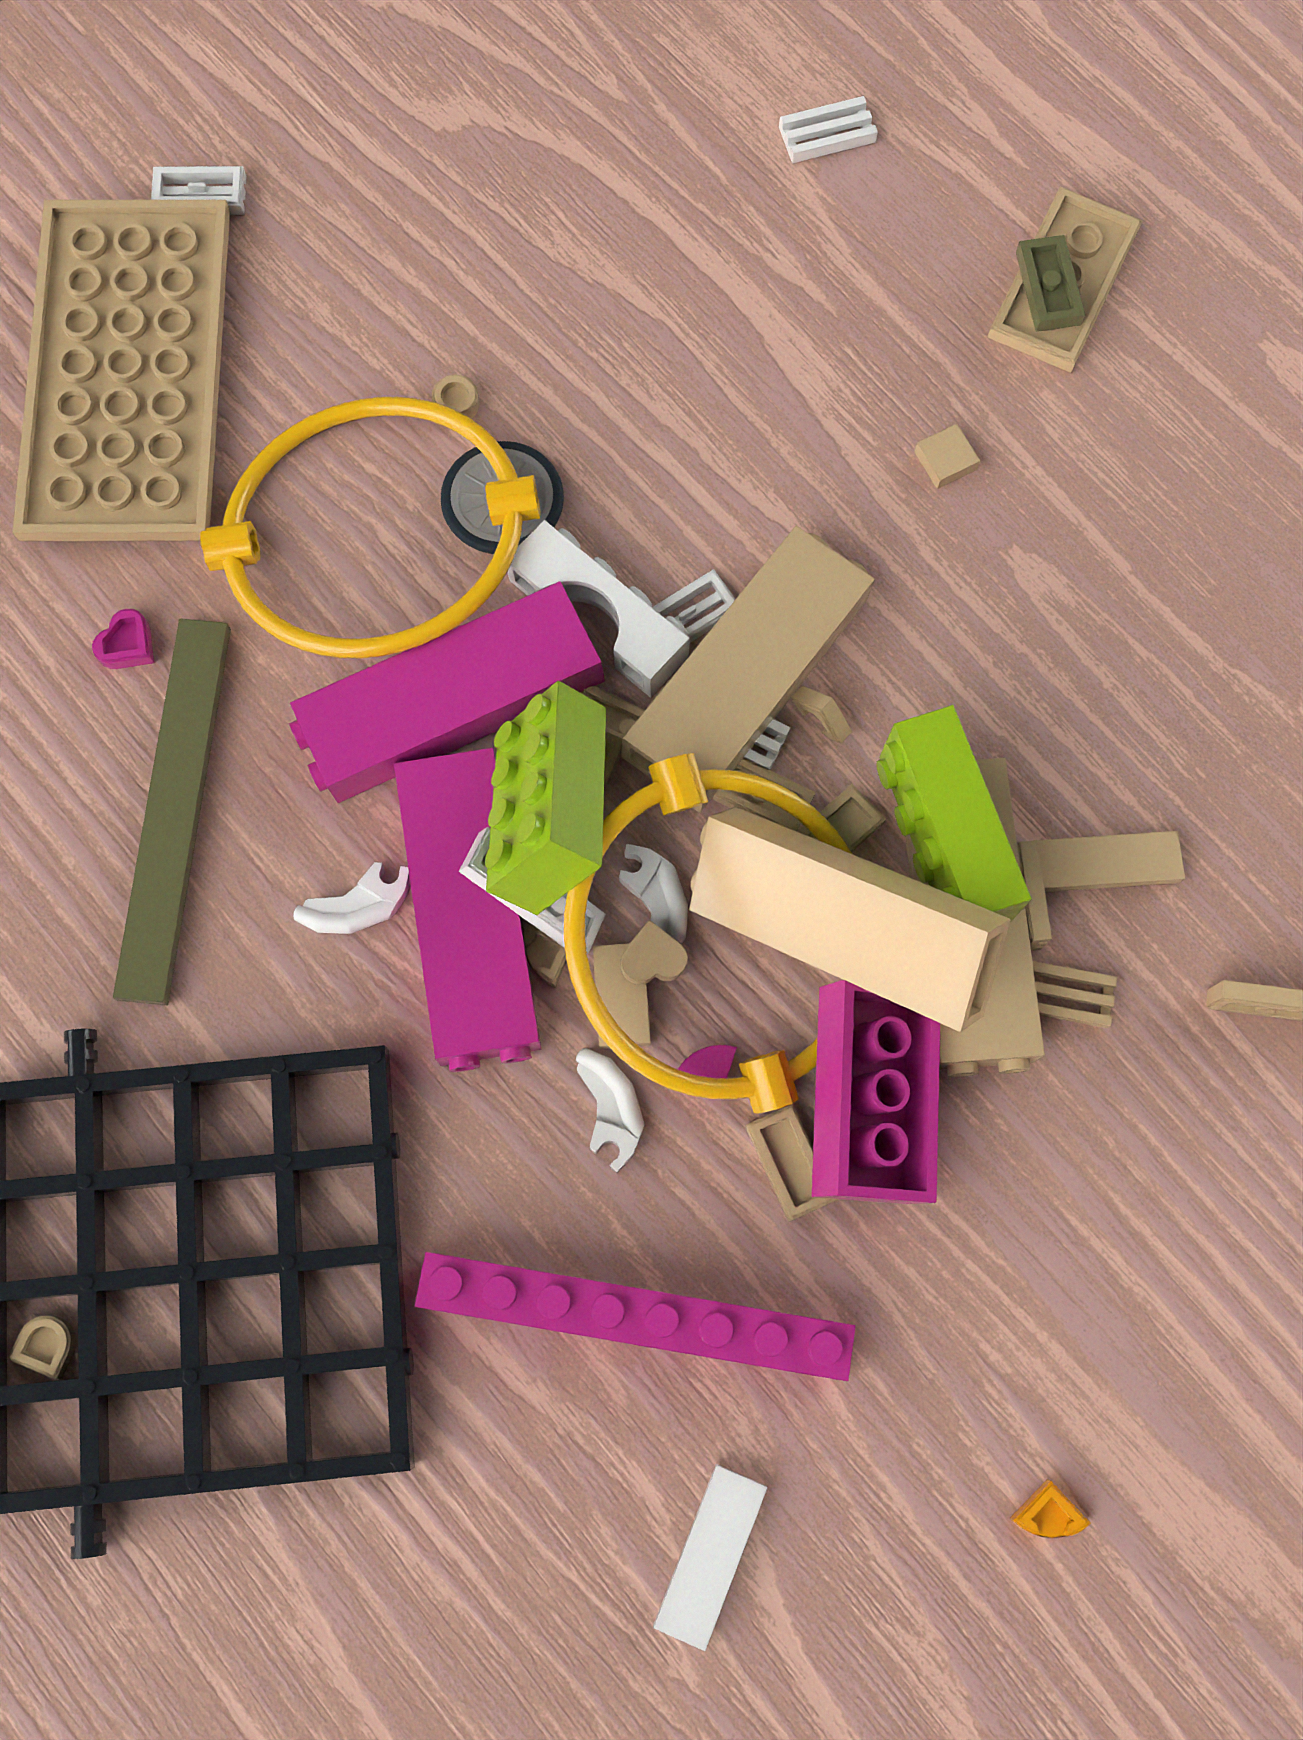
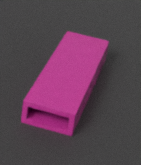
[289,581,605,803]
[394,748,542,1072]

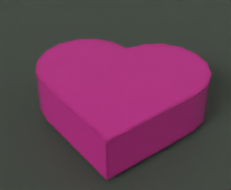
[92,609,154,669]

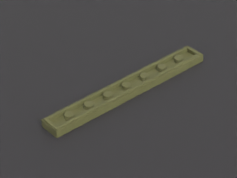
[113,619,231,1005]

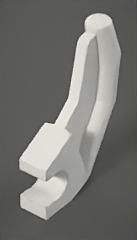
[619,844,689,945]
[293,862,410,934]
[576,1048,645,1174]

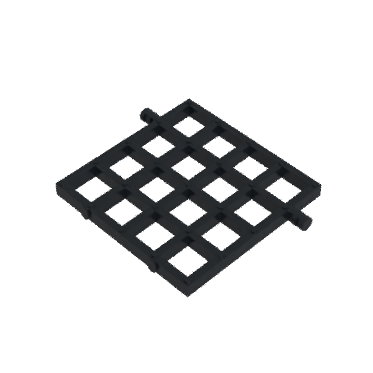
[0,1028,415,1559]

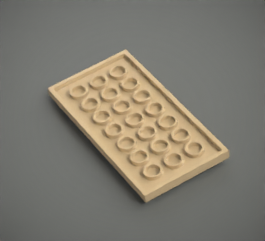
[12,200,230,541]

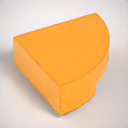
[1010,1479,1091,1538]

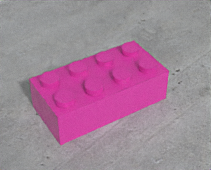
[811,980,940,1204]

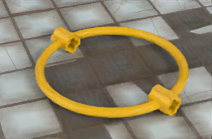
[200,397,541,658]
[564,753,852,1113]

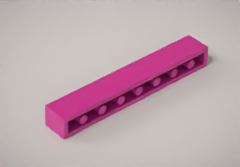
[414,1252,856,1382]

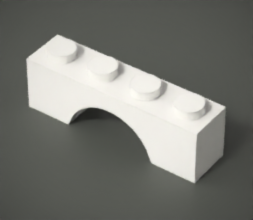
[507,520,689,698]

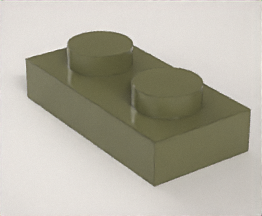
[1016,235,1085,332]

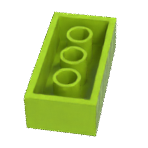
[485,680,606,915]
[876,705,1032,922]

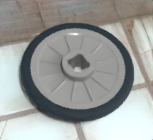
[441,441,564,554]

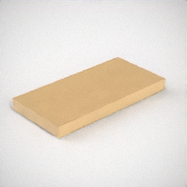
[987,186,1143,373]

